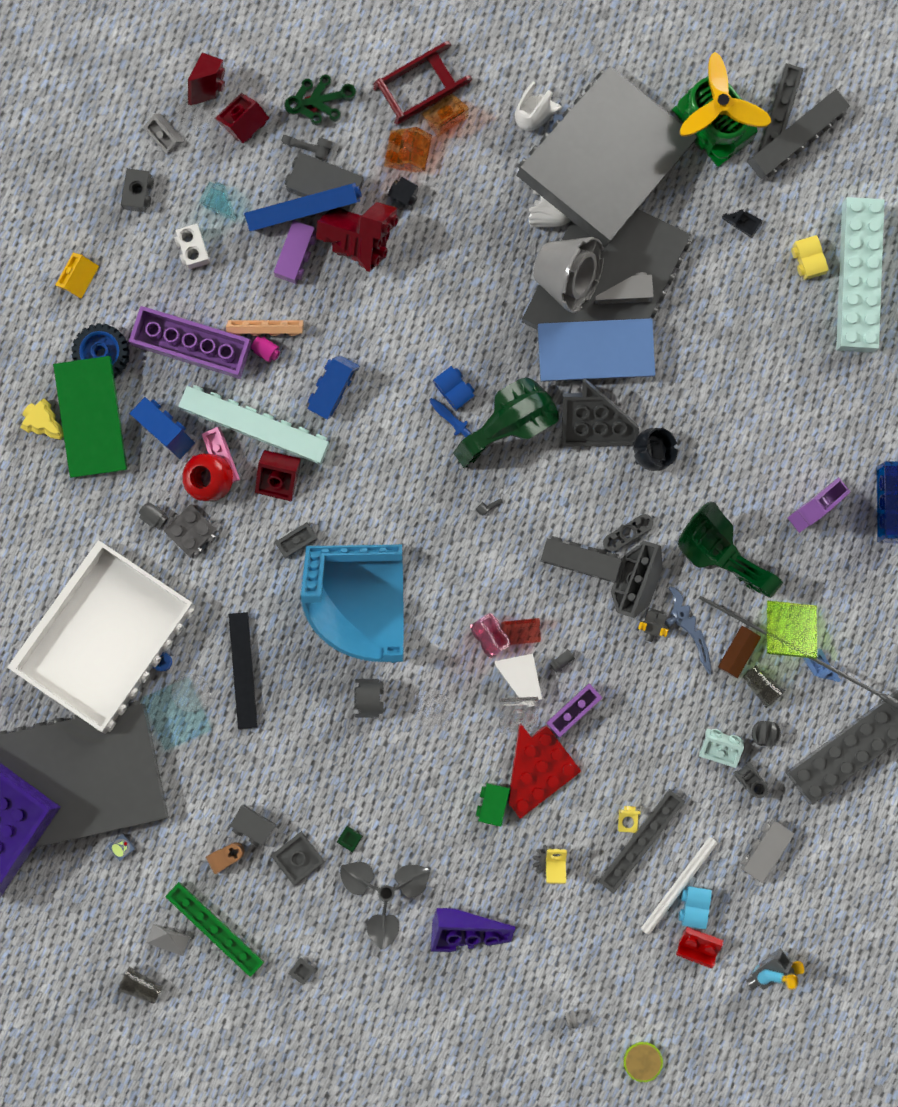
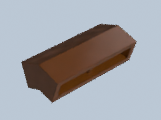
[718,626,761,678]

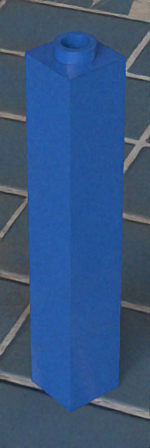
[244,183,362,232]

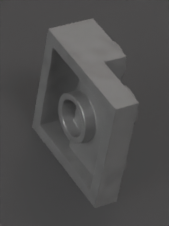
[164,504,218,558]

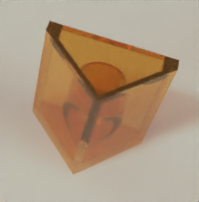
[422,94,469,138]

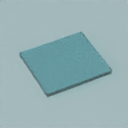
[143,677,211,750]

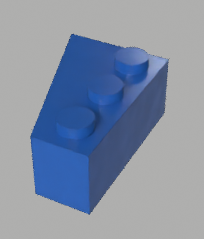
[307,355,360,420]
[129,397,195,459]

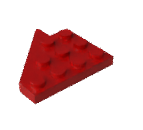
[508,724,581,819]

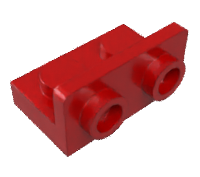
[676,927,724,969]

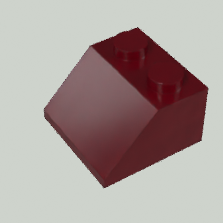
[188,52,225,106]
[215,93,269,144]
[255,450,301,502]

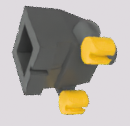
[638,608,669,642]

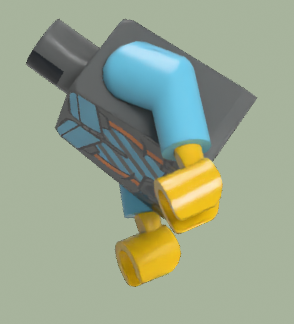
[746,948,804,990]

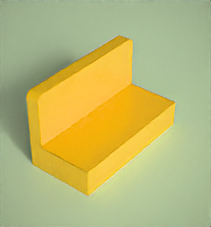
[55,253,99,298]

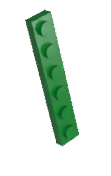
[165,882,264,977]

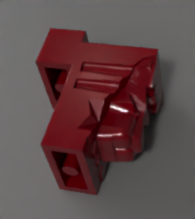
[316,202,399,272]

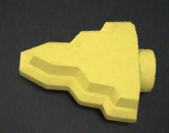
[20,398,64,440]

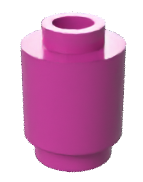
[251,336,280,362]

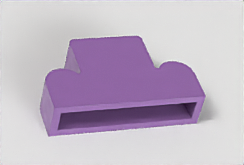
[787,477,850,533]

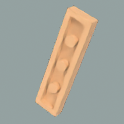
[226,320,304,336]

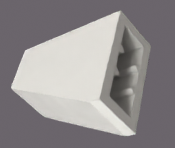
[494,654,542,706]

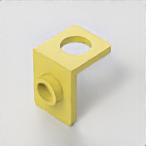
[618,806,641,833]
[546,849,567,884]

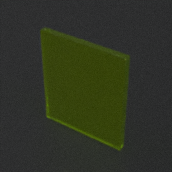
[767,600,818,659]

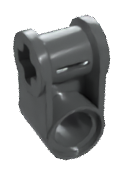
[733,761,768,798]

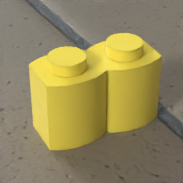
[791,235,828,280]

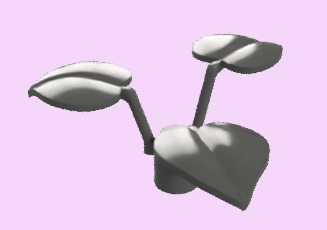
[340,862,430,949]

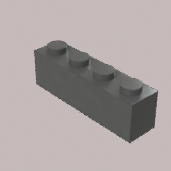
[540,536,621,583]

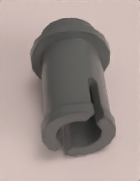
[549,649,575,673]

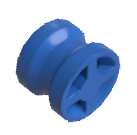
[153,652,173,671]

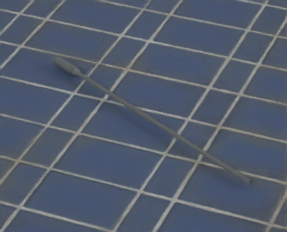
[699,596,898,709]

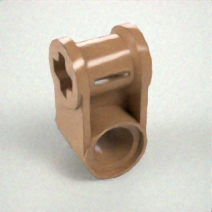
[206,842,245,874]

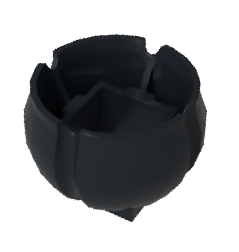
[633,428,678,471]

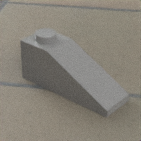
[594,272,653,304]

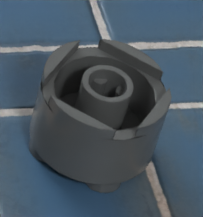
[354,679,384,718]

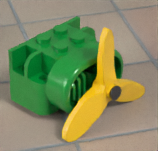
[672,52,771,167]

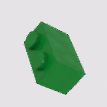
[475,783,510,827]

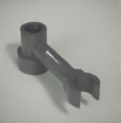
[281,134,333,160]

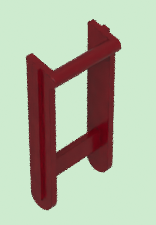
[373,41,472,125]

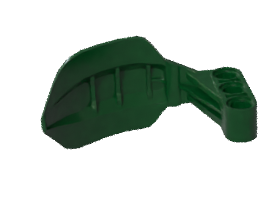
[453,377,559,469]
[678,501,783,598]

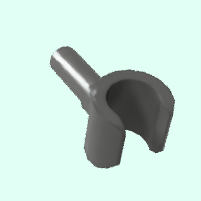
[476,498,503,516]

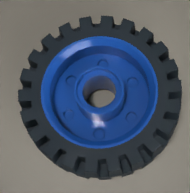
[71,323,130,378]

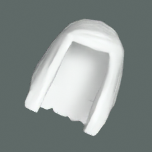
[515,81,562,131]
[529,190,571,227]

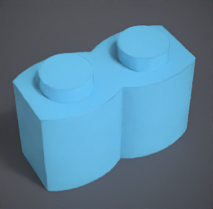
[679,886,712,929]

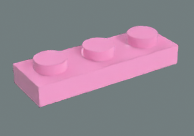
[201,427,240,483]

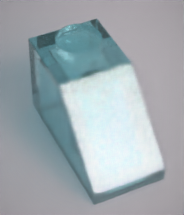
[199,181,236,222]

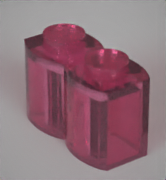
[471,613,511,658]

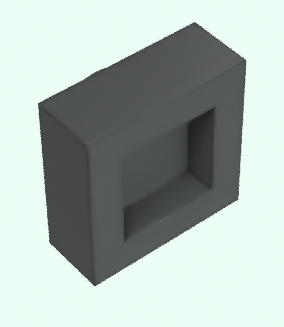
[288,957,316,986]

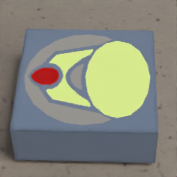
[108,833,136,861]

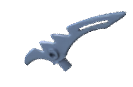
[665,587,712,674]

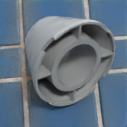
[534,237,604,313]

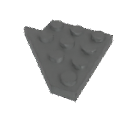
[561,379,639,447]

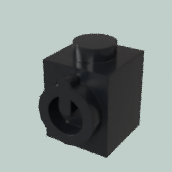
[388,177,418,210]

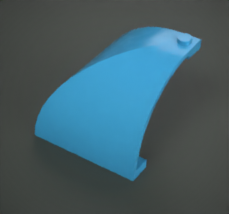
[300,544,404,663]

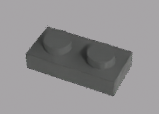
[275,522,318,559]

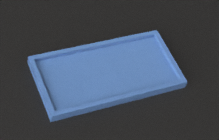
[538,318,655,382]

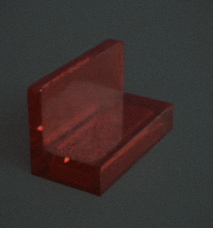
[501,618,541,646]

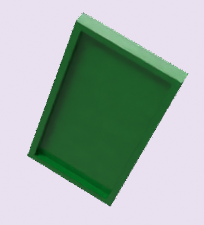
[53,356,128,478]

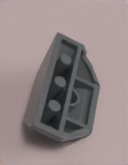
[611,541,663,618]

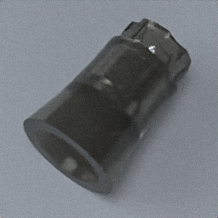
[743,665,786,708]
[117,966,163,1004]

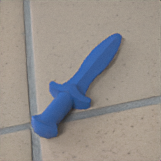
[429,398,471,438]

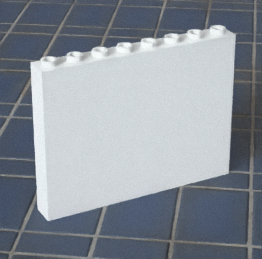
[7,540,195,734]

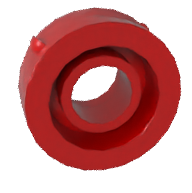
[182,453,233,501]

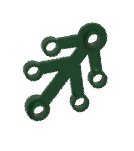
[284,75,356,126]

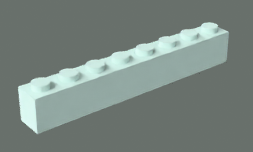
[178,385,330,465]

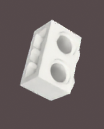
[174,223,210,270]

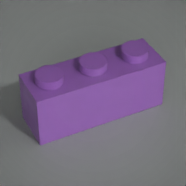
[274,220,317,284]
[546,683,602,737]

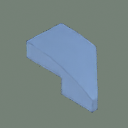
[803,648,841,682]

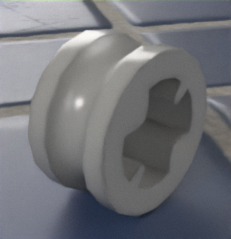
[564,1010,579,1030]

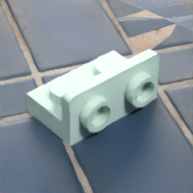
[699,729,744,768]

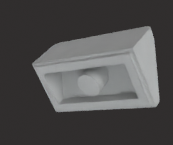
[143,113,184,155]

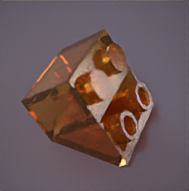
[384,127,432,172]

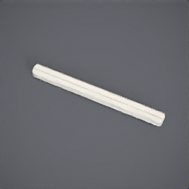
[641,837,717,935]

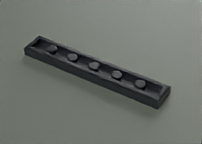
[228,612,258,729]

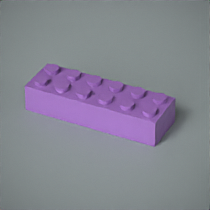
[129,306,252,379]

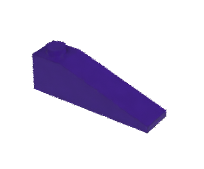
[431,908,515,952]

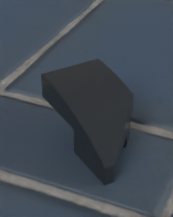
[722,209,762,238]

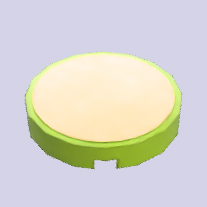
[623,1041,663,1082]

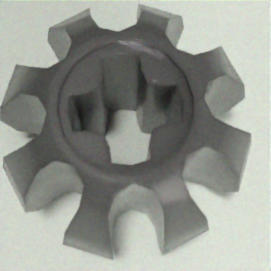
[751,721,781,747]

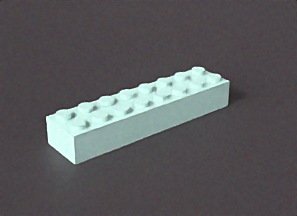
[836,197,885,353]

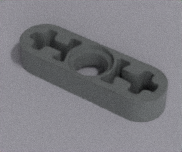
[603,514,653,552]

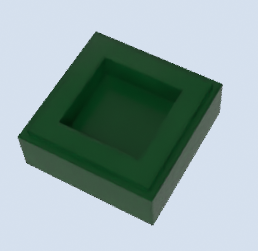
[336,826,363,853]

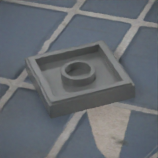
[271,831,325,887]

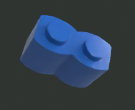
[433,366,475,411]

